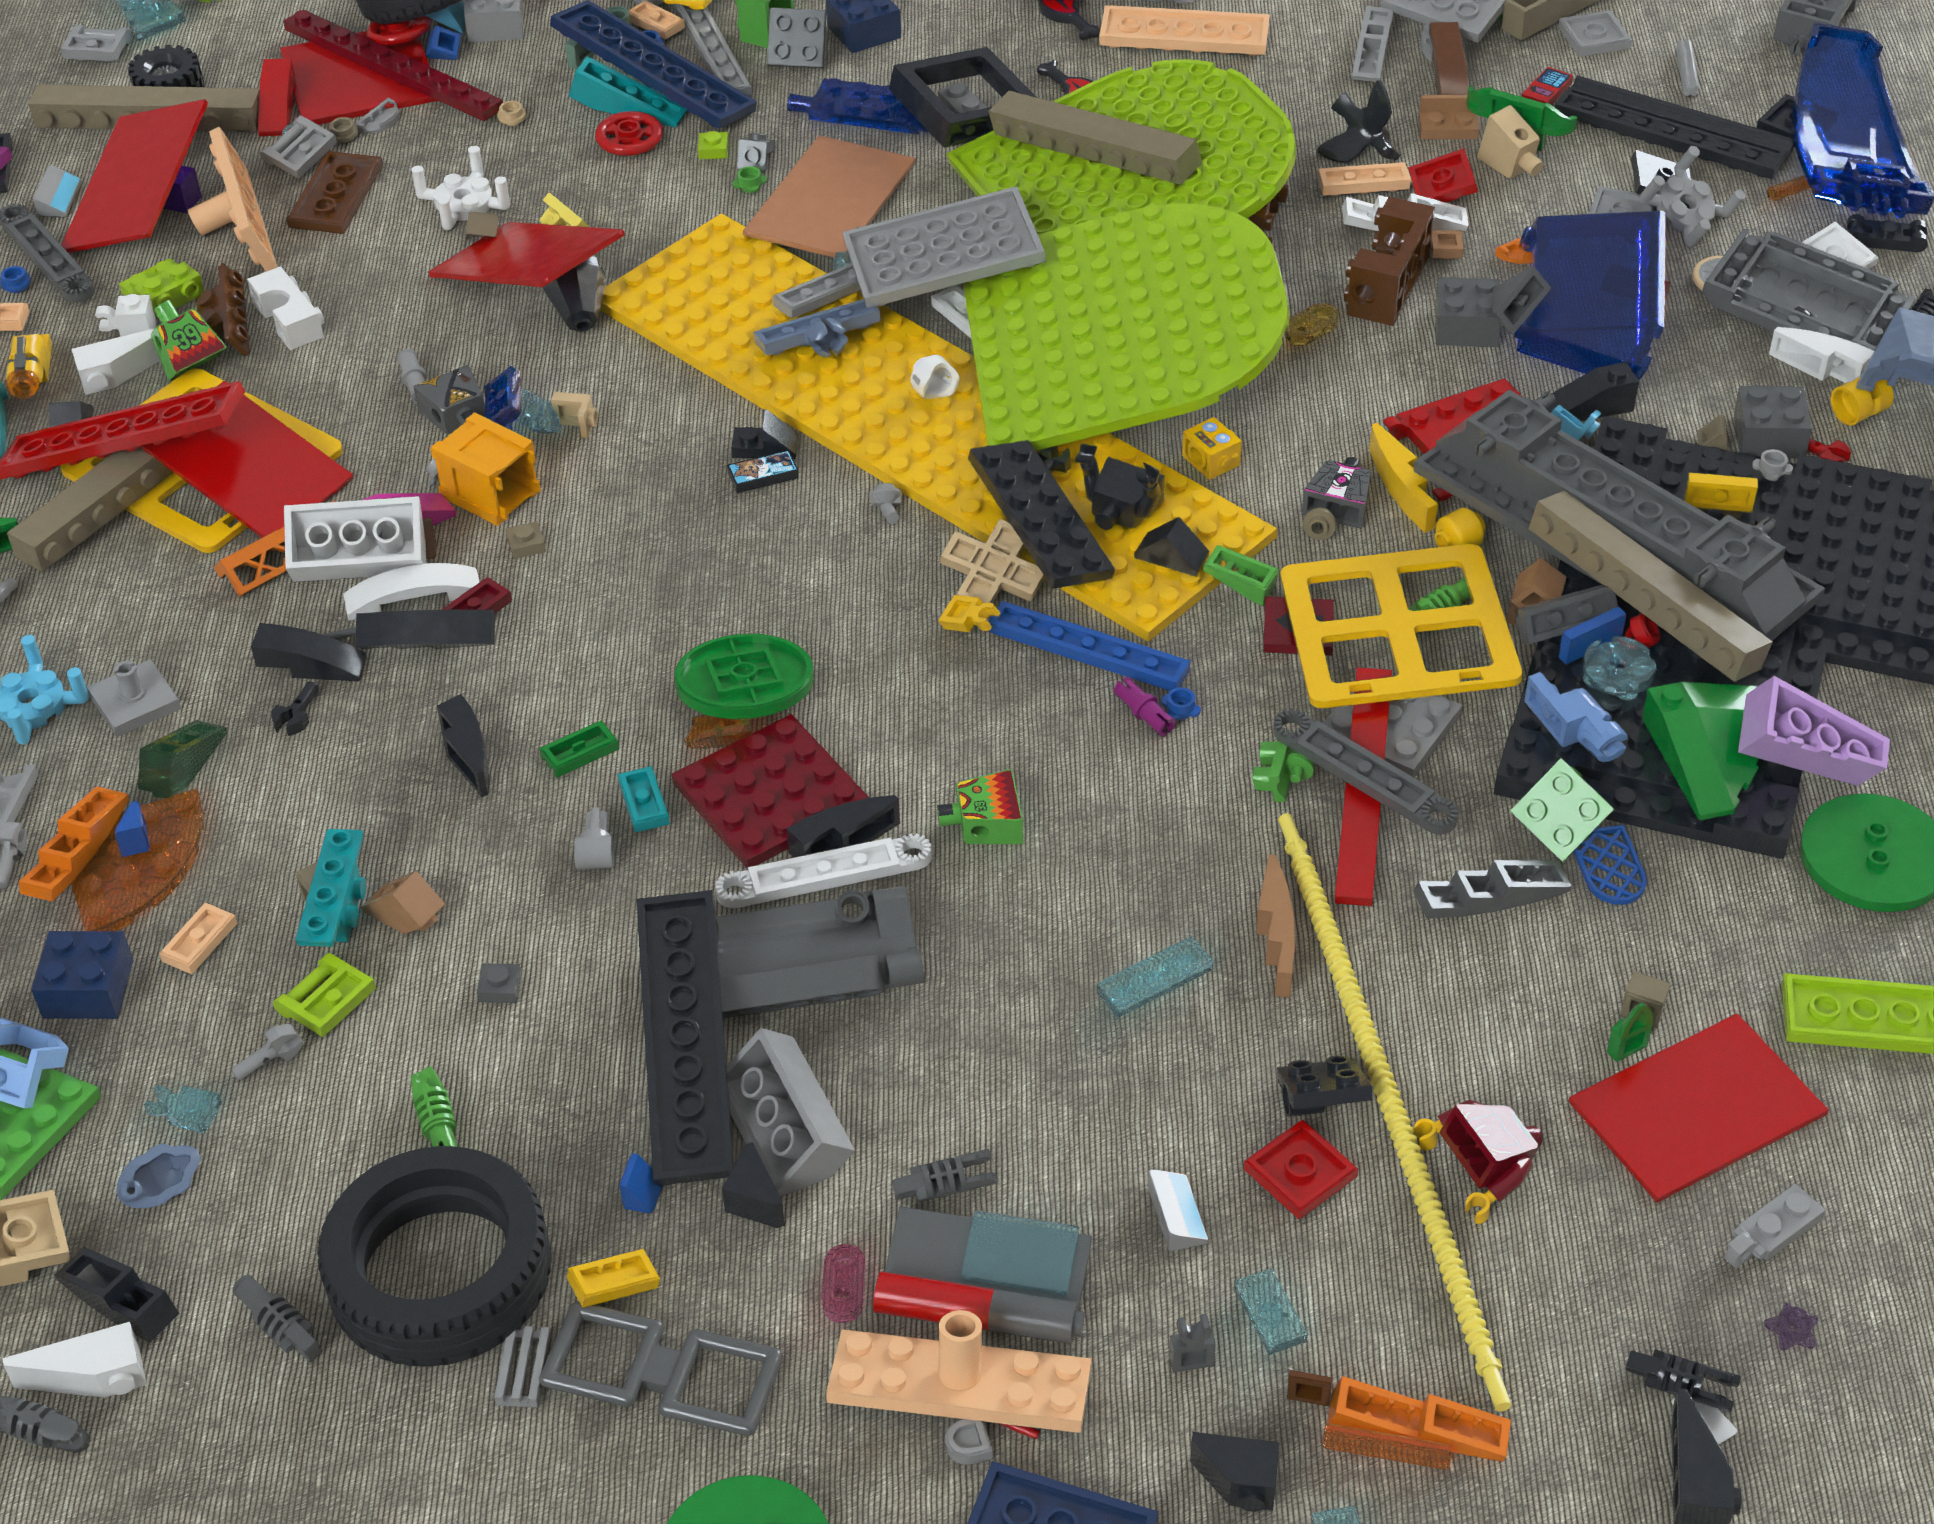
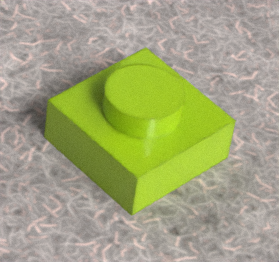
[698,131,728,159]

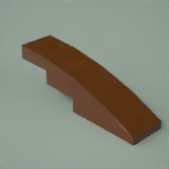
[1429,22,1469,95]

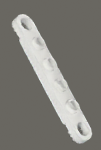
[715,833,932,908]

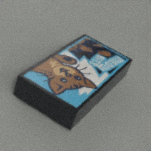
[727,450,799,493]

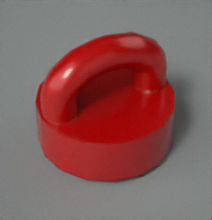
[1624,613,1661,649]

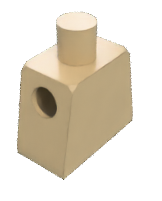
[1477,105,1544,178]

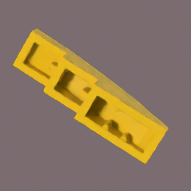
[1369,422,1438,533]

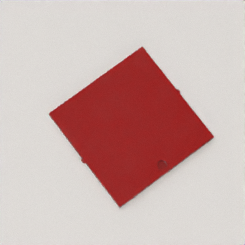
[280,30,438,125]

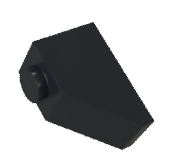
[1190,1432,1280,1512]

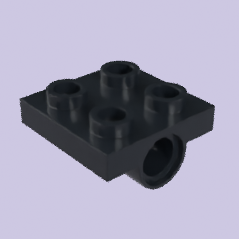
[1277,1056,1373,1117]

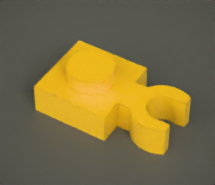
[938,595,1001,632]

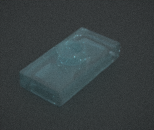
[1233,1268,1308,1355]

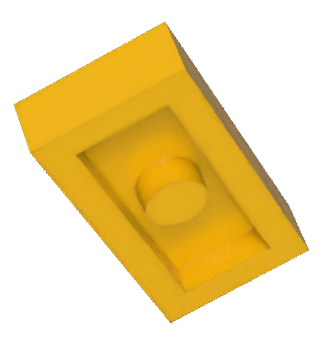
[1684,473,1758,512]

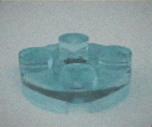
[1583,636,1656,700]

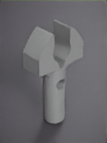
[0,822,27,889]
[232,1024,303,1080]

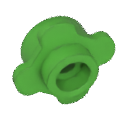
[732,166,767,193]

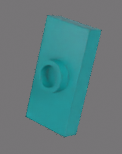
[617,766,670,833]

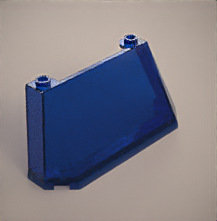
[1514,211,1665,381]

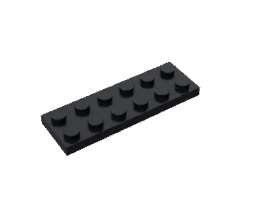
[968,440,1115,589]

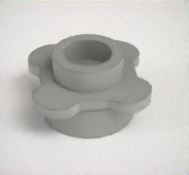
[1752,449,1793,481]

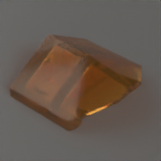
[684,714,752,749]

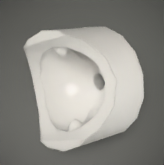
[910,355,959,399]

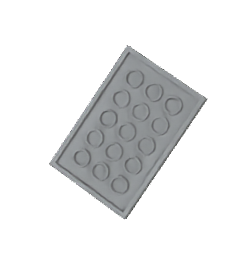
[842,186,1046,308]

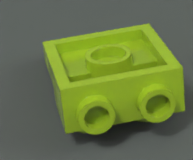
[119,258,204,319]

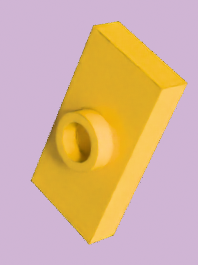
[566,1249,660,1308]

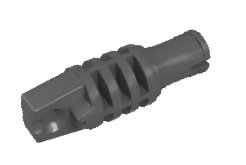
[232,1274,323,1362]

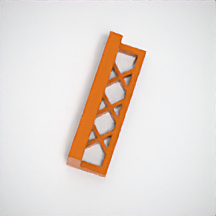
[214,500,335,597]

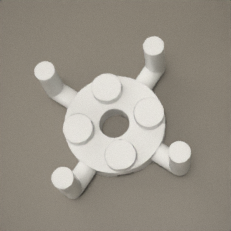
[411,146,510,231]

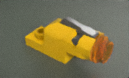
[6,334,52,399]

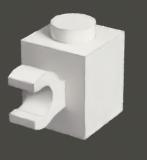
[95,294,157,337]

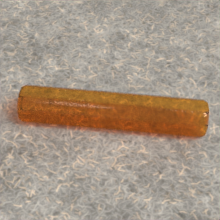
[1322,1423,1452,1470]

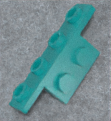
[295,829,366,947]

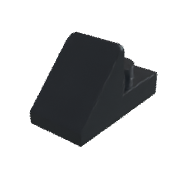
[731,410,799,459]

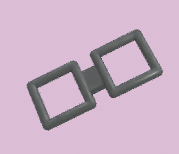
[539,1301,783,1436]

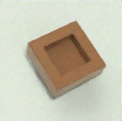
[1431,230,1464,260]

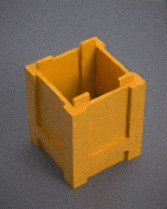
[430,412,541,526]

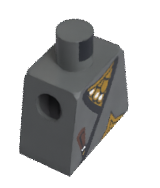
[413,365,486,434]

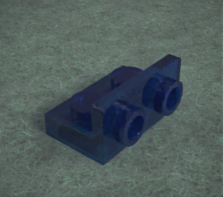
[484,365,522,431]

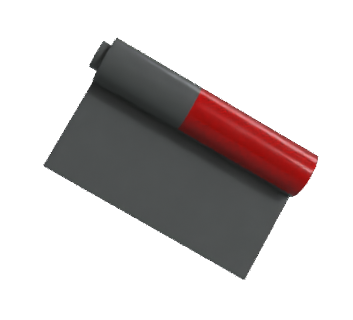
[873,1206,1092,1344]

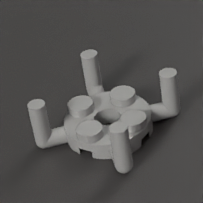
[1639,146,1746,248]

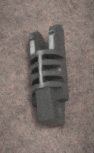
[892,1149,998,1203]
[0,1395,91,1453]

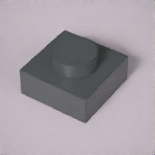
[477,963,522,1003]

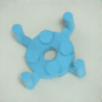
[0,635,89,745]

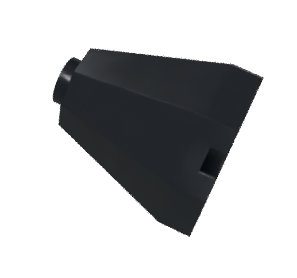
[542,256,606,332]

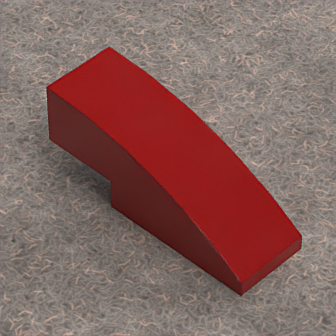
[258,58,295,136]

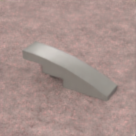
[1352,6,1393,82]

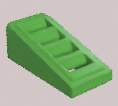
[1203,545,1279,606]

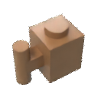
[1506,557,1566,625]

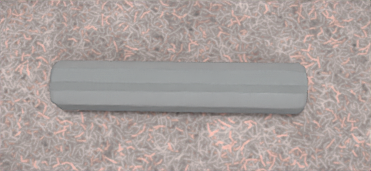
[1676,39,1699,97]

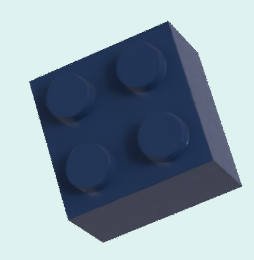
[826,0,901,53]
[31,931,134,1019]

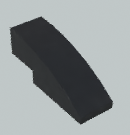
[251,623,367,682]
[437,694,489,797]
[786,795,900,858]
[54,1247,179,1343]

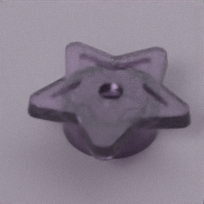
[1764,1303,1819,1351]

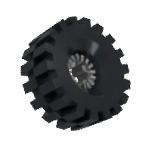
[128,45,204,87]

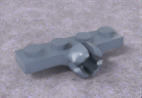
[753,299,881,357]

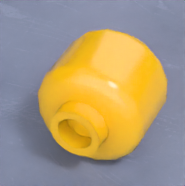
[1435,507,1486,547]

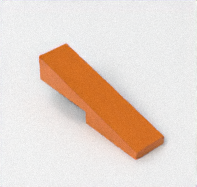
[1326,1376,1511,1462]

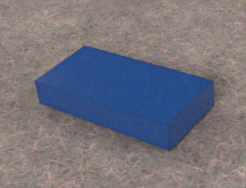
[1559,607,1626,665]

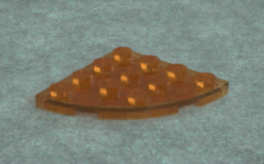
[56,788,204,931]

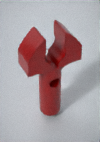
[1807,438,1851,463]

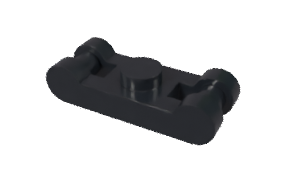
[1847,214,1928,252]

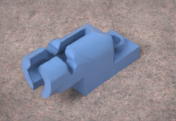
[1524,672,1628,762]

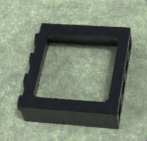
[889,47,1037,148]

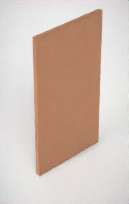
[743,135,916,260]

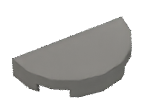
[355,97,400,134]

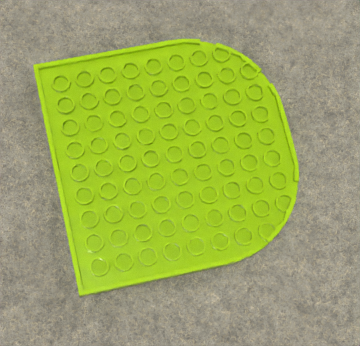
[946,59,1296,234]
[963,203,1290,451]

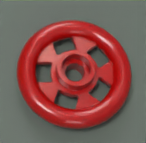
[367,16,431,46]
[595,111,663,156]

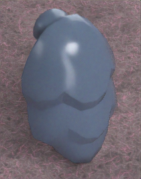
[116,1143,201,1208]

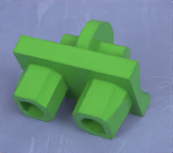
[1252,731,1315,802]

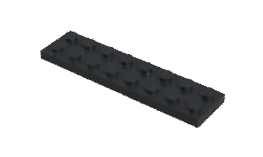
[636,890,734,1186]

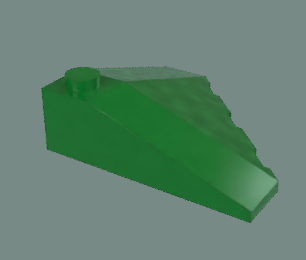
[1642,682,1760,821]

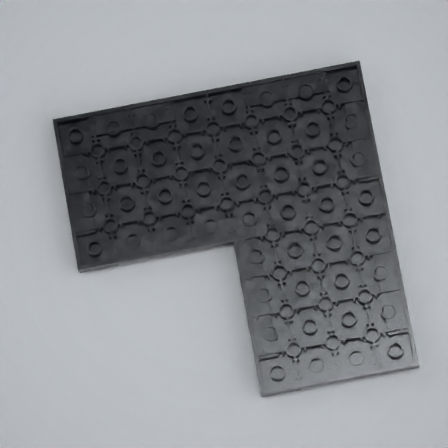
[1494,416,1934,859]

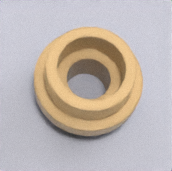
[497,100,526,126]

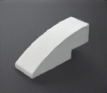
[1769,327,1874,383]

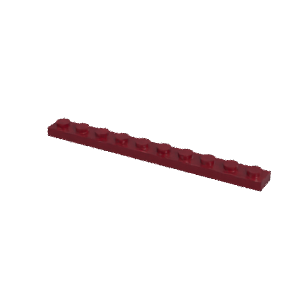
[283,9,503,121]

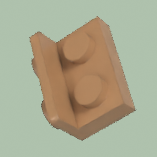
[1418,95,1480,139]

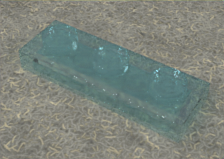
[1097,936,1213,1018]

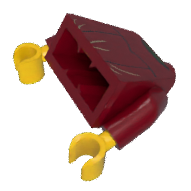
[1414,1100,1542,1224]

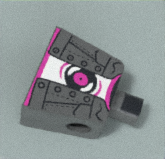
[1302,457,1371,529]

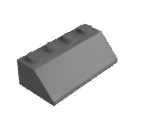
[727,1028,855,1197]

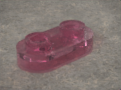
[821,1244,866,1323]

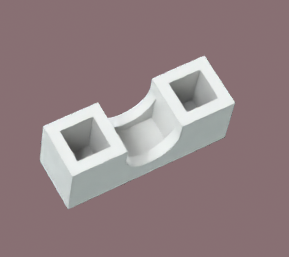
[247,266,325,350]

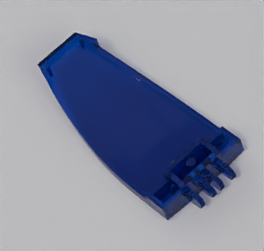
[1793,23,1934,218]

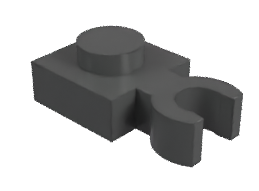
[1169,1314,1216,1373]

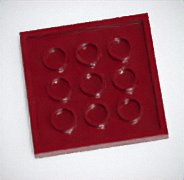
[671,714,869,869]

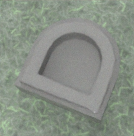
[945,1419,993,1465]

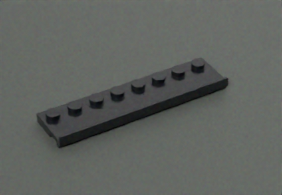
[1555,75,1795,179]

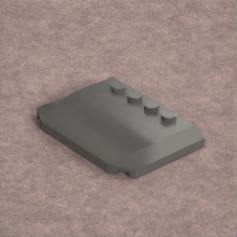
[1702,229,1916,351]

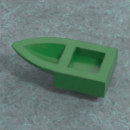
[1607,1003,1653,1062]

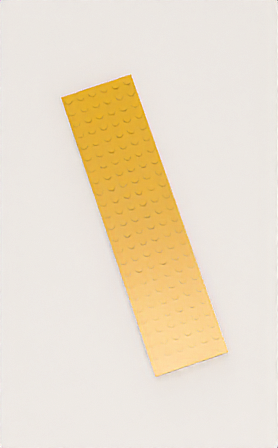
[600,213,1277,642]

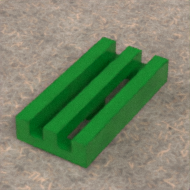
[539,720,619,778]

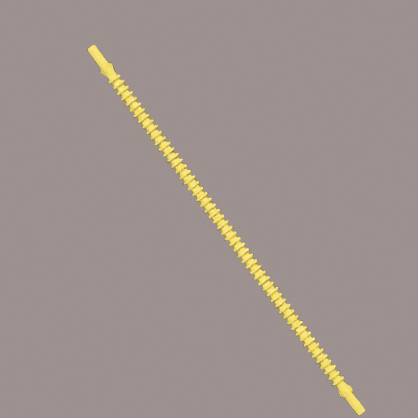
[1278,813,1512,1412]

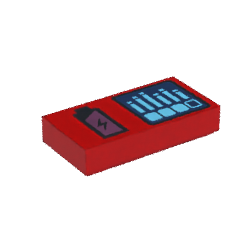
[1521,67,1573,105]

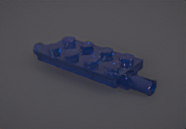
[787,78,928,135]

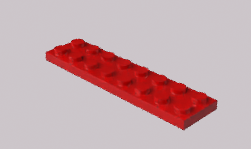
[0,381,245,480]

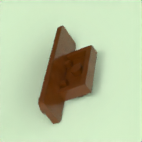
[196,263,250,356]

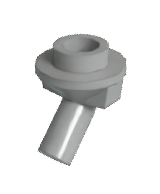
[869,483,902,524]

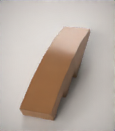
[1256,854,1295,998]

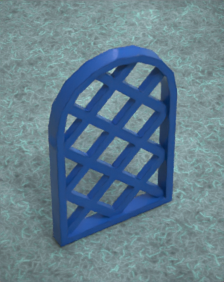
[1573,825,1647,905]

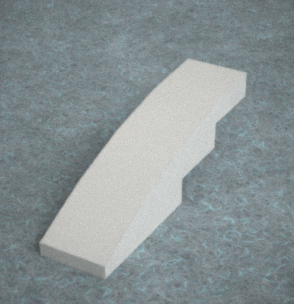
[1342,193,1468,231]

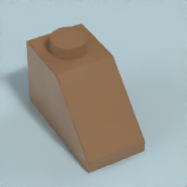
[360,871,445,934]

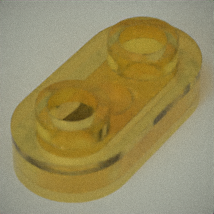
[1284,303,1338,346]

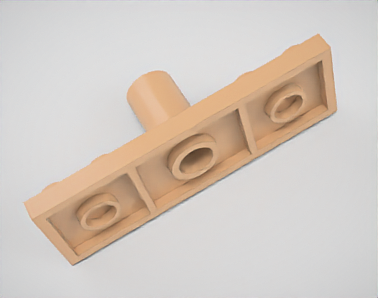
[188,126,277,272]
[826,1310,1092,1433]

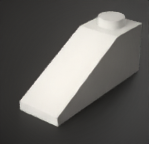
[71,329,160,395]
[2,1322,146,1398]

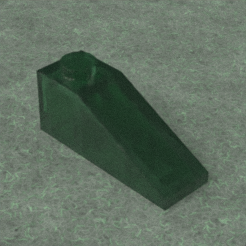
[138,720,227,798]

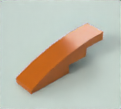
[19,786,129,902]

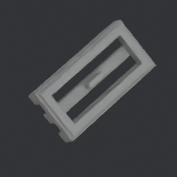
[494,1326,551,1408]

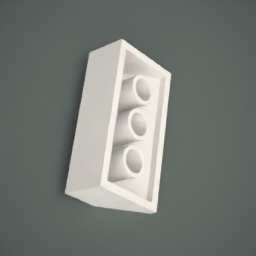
[284,496,427,582]

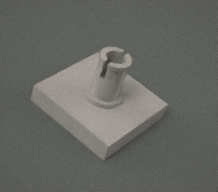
[87,659,181,737]

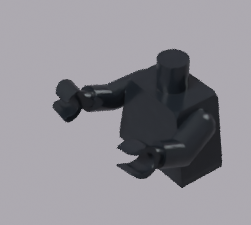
[1075,444,1165,530]

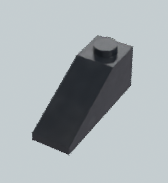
[1546,362,1639,421]
[1671,1388,1741,1524]

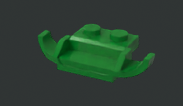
[1466,86,1578,151]

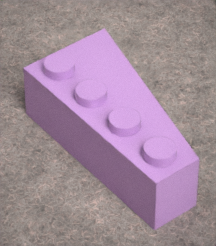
[1738,676,1890,786]

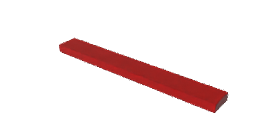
[1335,667,1392,906]

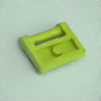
[273,953,376,1037]

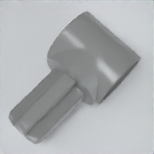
[574,807,615,870]

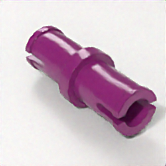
[1113,677,1176,737]

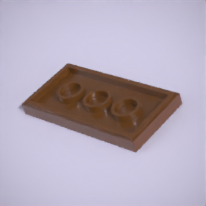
[286,151,383,234]

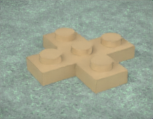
[940,519,1045,603]

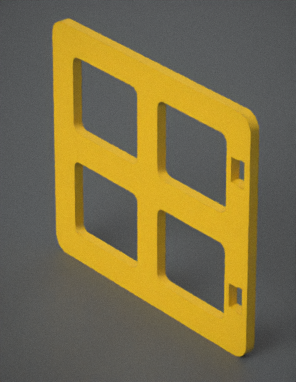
[60,368,343,553]
[1280,544,1522,708]

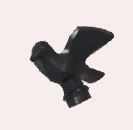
[1317,80,1400,163]

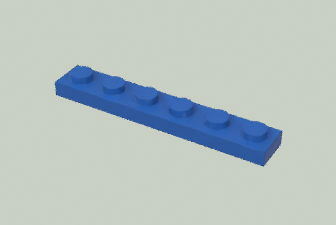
[988,601,1190,691]

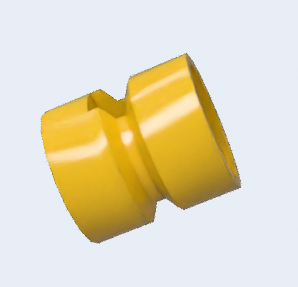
[1830,376,1894,426]

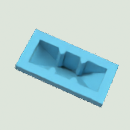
[426,1,465,34]

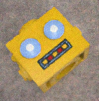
[1182,417,1242,480]

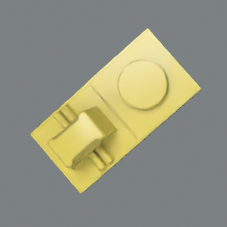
[539,193,589,227]

